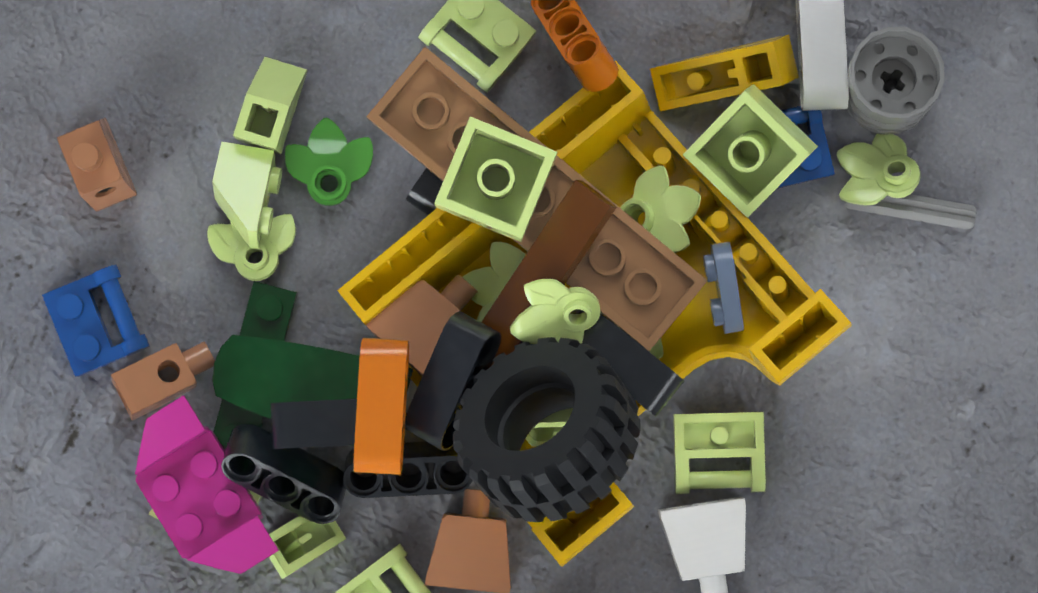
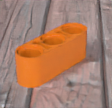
[531,0,619,92]
[354,338,409,475]

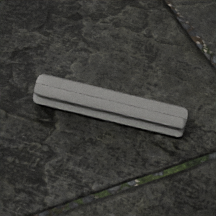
[845,194,976,230]

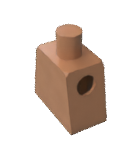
[57,118,137,212]
[366,274,477,376]
[111,342,215,421]
[425,489,511,593]

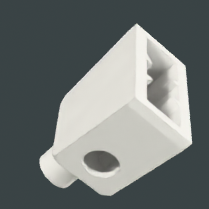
[658,497,746,593]

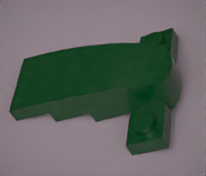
[212,281,413,450]

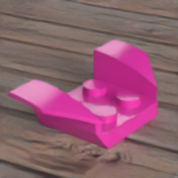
[135,395,279,574]

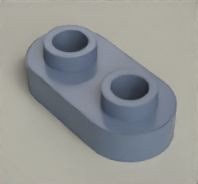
[703,242,744,334]

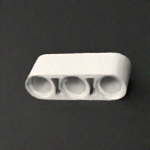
[796,0,849,111]

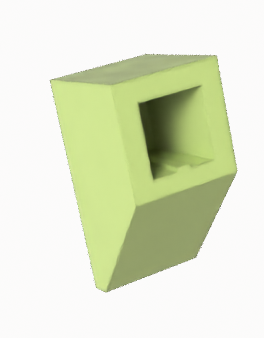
[233,57,307,154]
[212,141,282,249]

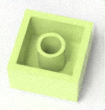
[683,84,818,218]
[434,116,557,242]

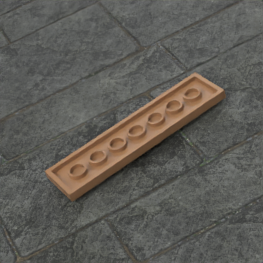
[366,47,708,351]

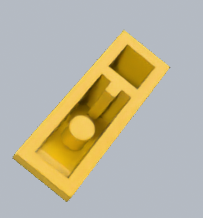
[650,34,799,111]

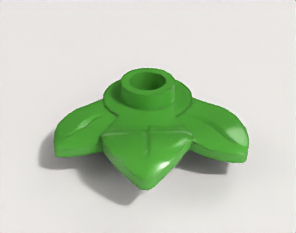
[285,117,373,206]

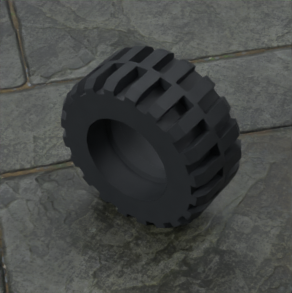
[453,337,640,522]

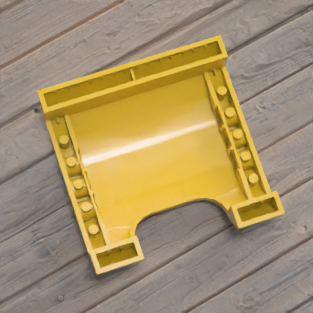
[337,60,852,567]

